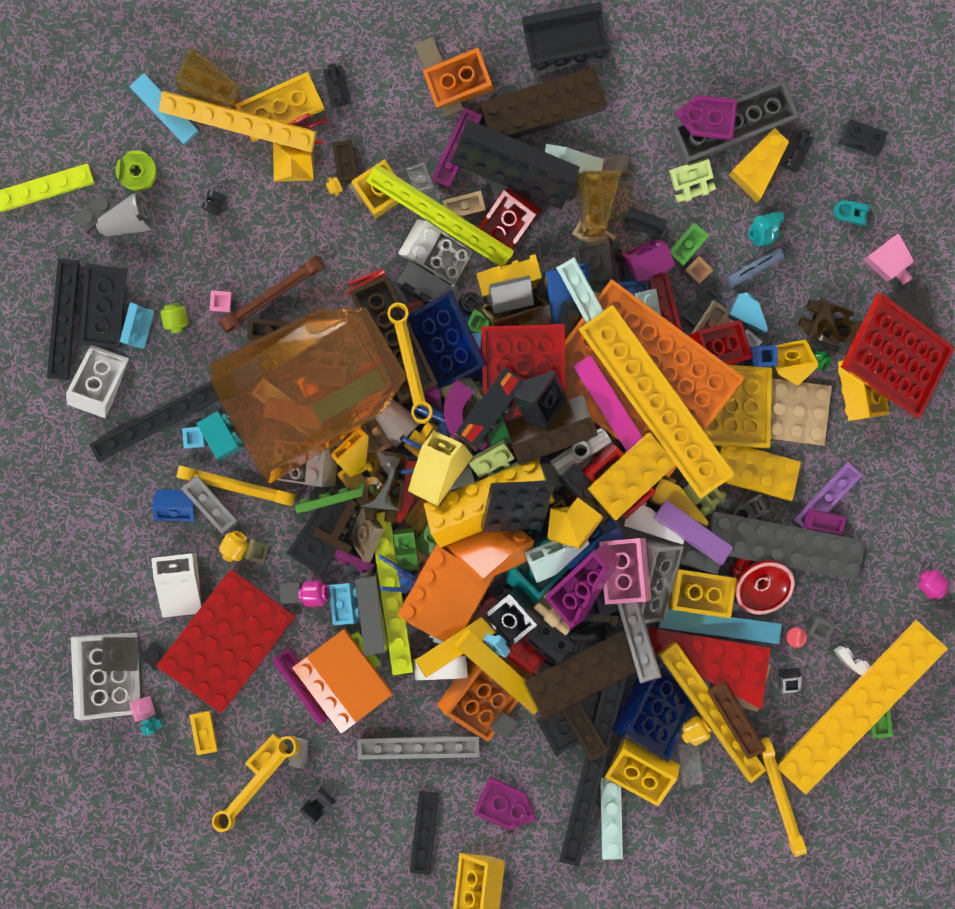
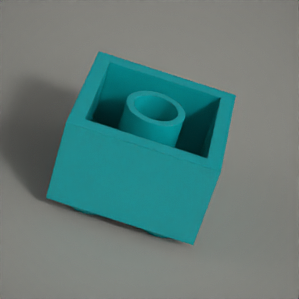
[196,411,244,460]

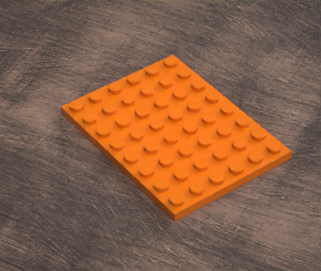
[565,279,745,478]

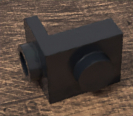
[300,787,336,824]

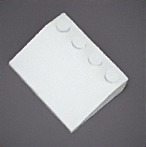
[71,633,140,721]

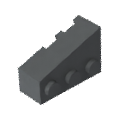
[398,261,463,316]

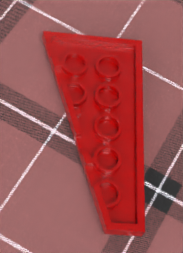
[648,628,771,710]

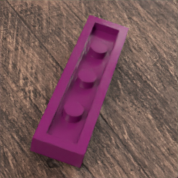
[431,107,483,189]
[271,647,329,725]

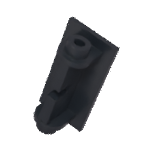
[323,64,352,108]
[779,129,814,173]
[623,206,667,239]

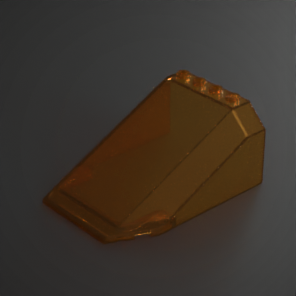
[209,308,407,484]

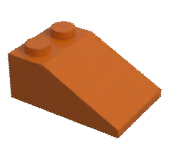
[422,48,495,108]

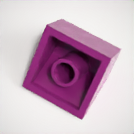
[622,238,675,283]

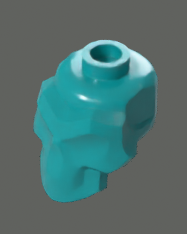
[749,212,784,247]

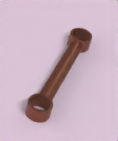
[219,255,325,333]

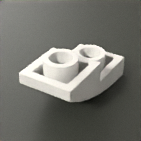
[833,646,870,676]

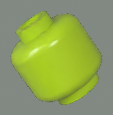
[160,303,189,333]

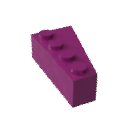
[545,543,620,629]

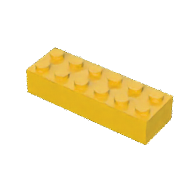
[423,458,555,548]

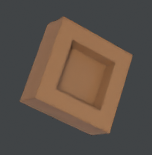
[684,256,713,285]

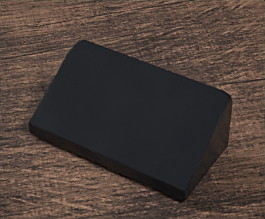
[567,620,606,640]

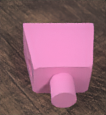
[864,234,914,285]

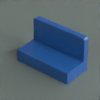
[152,490,196,522]

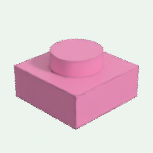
[210,290,233,313]
[129,696,156,722]

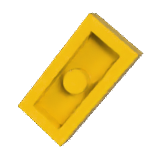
[189,710,218,755]
[245,733,288,774]

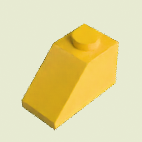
[330,427,369,477]

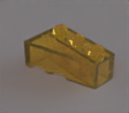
[175,46,241,109]
[578,170,622,237]

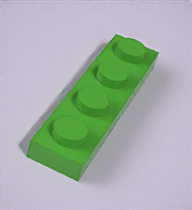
[295,483,376,513]

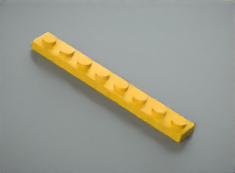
[159,91,317,152]
[658,642,766,783]

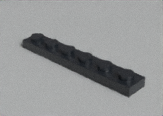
[47,259,80,380]

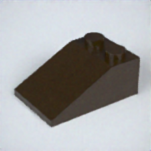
[478,290,552,326]

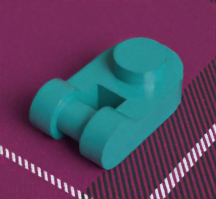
[833,200,870,226]

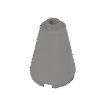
[96,191,156,237]
[368,393,424,448]

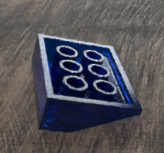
[408,290,487,390]
[612,660,695,762]

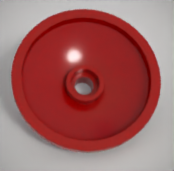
[735,560,795,614]

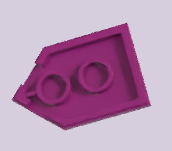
[675,95,737,140]
[473,776,537,831]

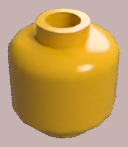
[219,531,249,562]
[681,716,712,746]

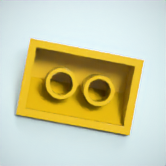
[838,361,890,421]
[605,735,680,806]
[453,853,505,909]

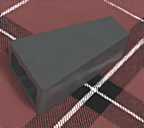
[355,571,388,655]

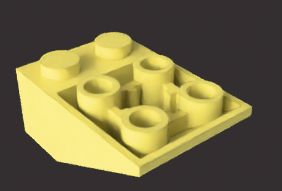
[408,430,473,506]

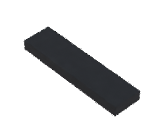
[410,790,439,875]

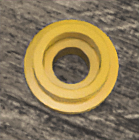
[326,177,343,196]

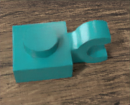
[140,716,166,736]

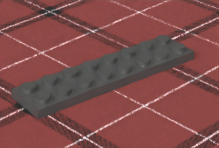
[709,511,865,580]

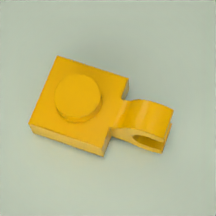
[404,422,438,457]

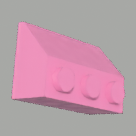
[599,538,652,604]

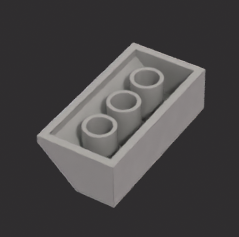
[639,538,684,624]

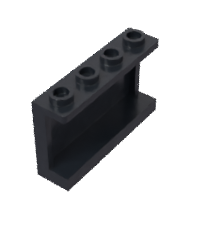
[522,2,610,71]

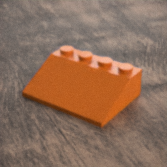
[445,530,534,581]
[397,544,494,642]
[292,628,394,733]
[436,641,534,742]

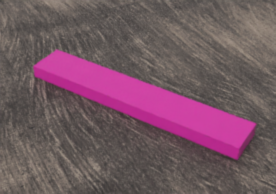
[573,355,643,451]

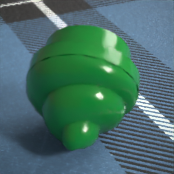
[813,351,832,371]

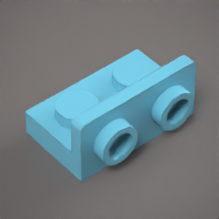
[120,303,154,349]
[329,582,360,625]

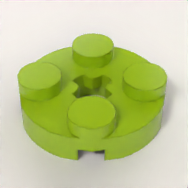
[116,150,157,192]

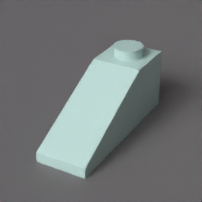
[545,144,604,179]
[524,540,589,582]

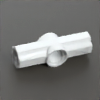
[550,427,611,476]

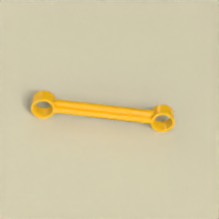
[388,303,432,424]
[176,465,296,506]
[212,736,300,832]
[760,737,807,857]

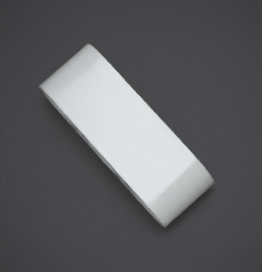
[413,656,468,680]

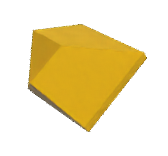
[273,142,314,182]
[773,339,818,386]
[548,498,603,549]

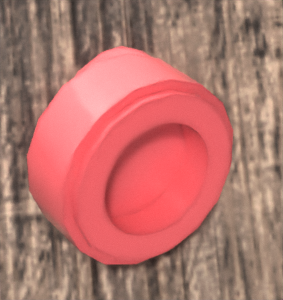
[786,627,807,648]

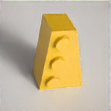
[729,128,789,203]
[476,254,542,300]

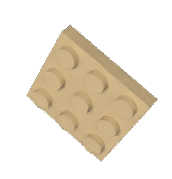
[770,378,832,446]

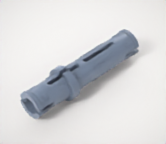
[726,247,784,288]

